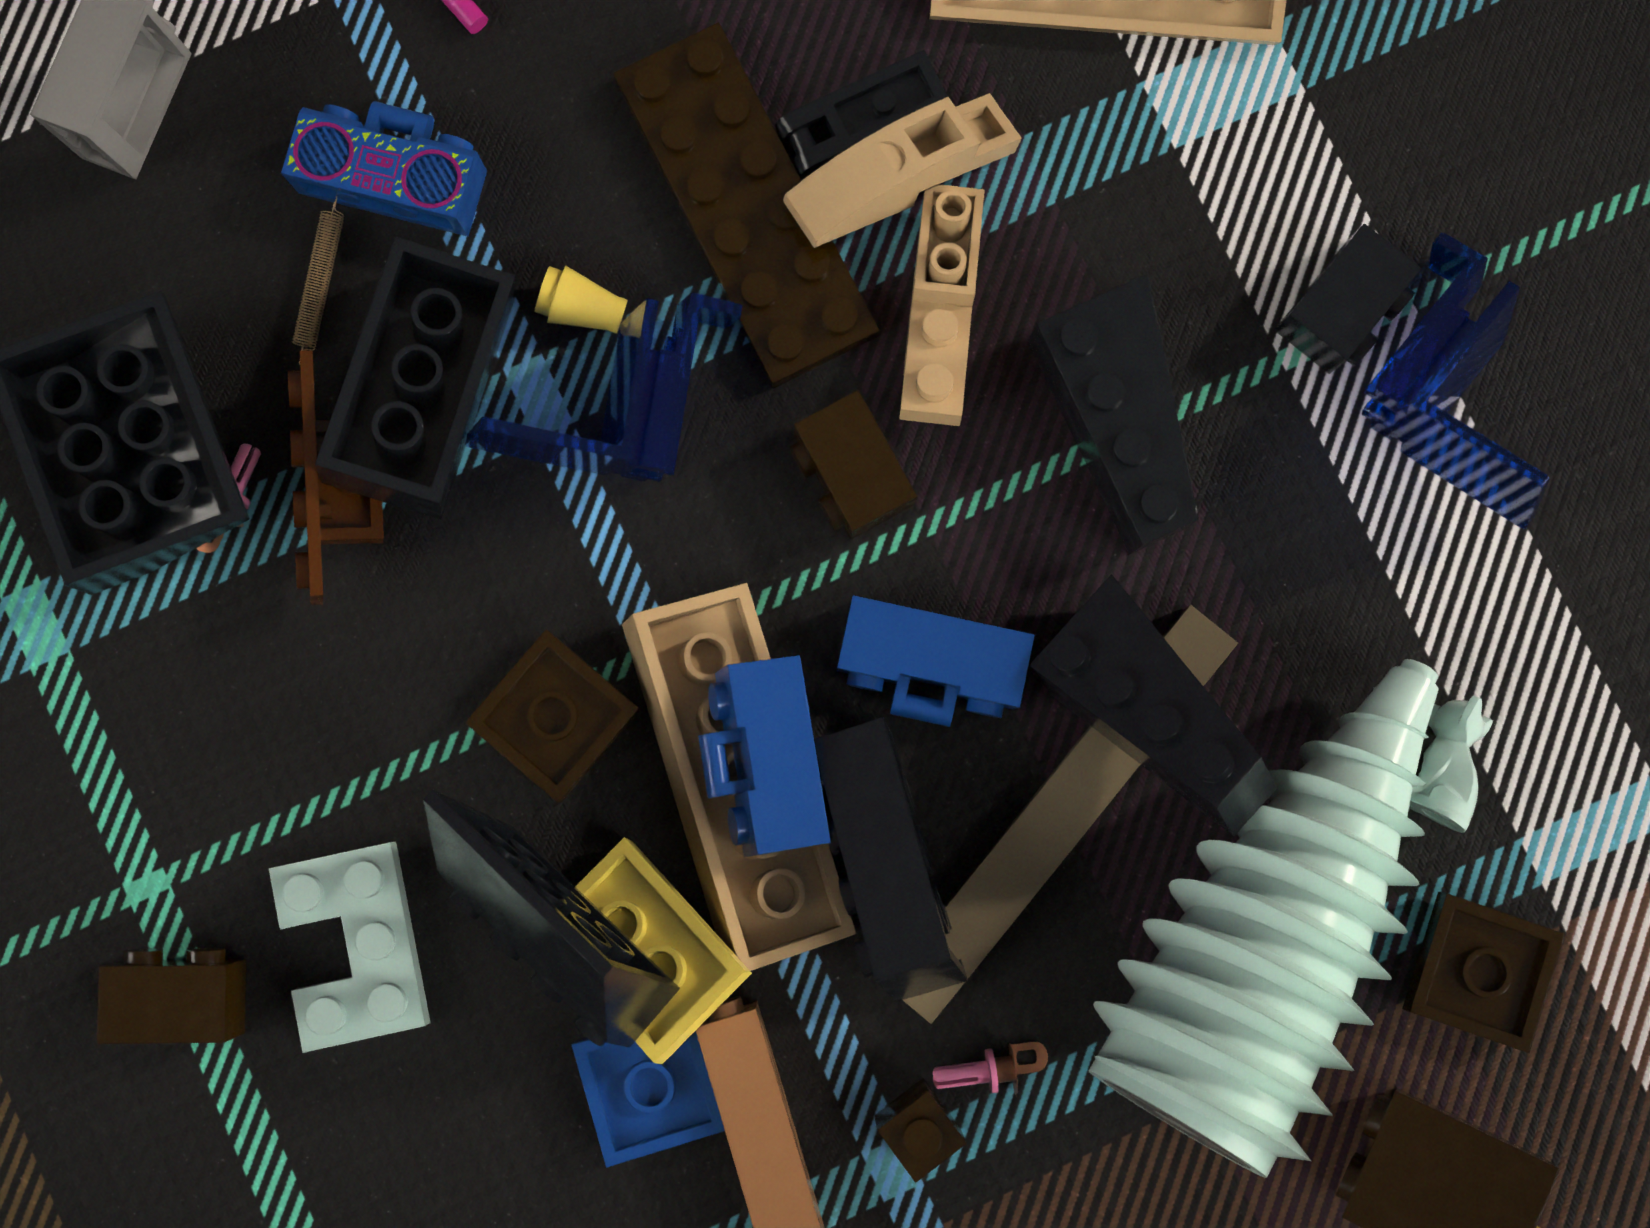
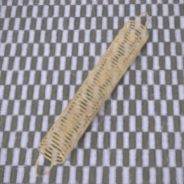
[292,196,344,365]

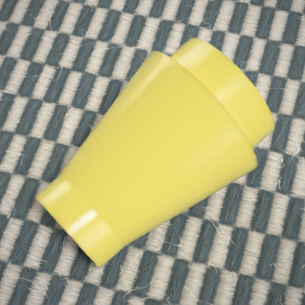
[535,265,628,334]

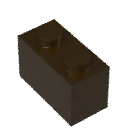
[789,390,917,540]
[97,948,247,1044]

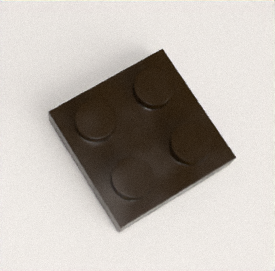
[465,630,641,803]
[1402,892,1565,1054]

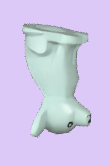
[1409,696,1493,833]

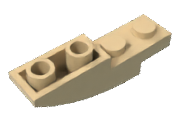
[783,93,1022,248]
[899,184,985,426]

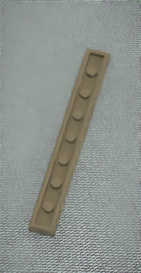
[903,605,1238,1024]

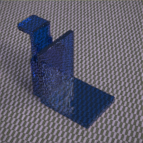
[1362,233,1550,529]
[465,292,743,482]

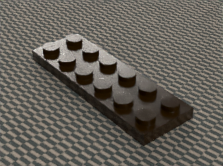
[613,22,879,389]

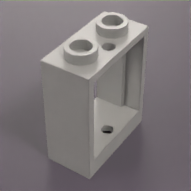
[30,0,192,180]

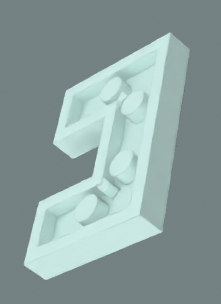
[269,841,431,1053]

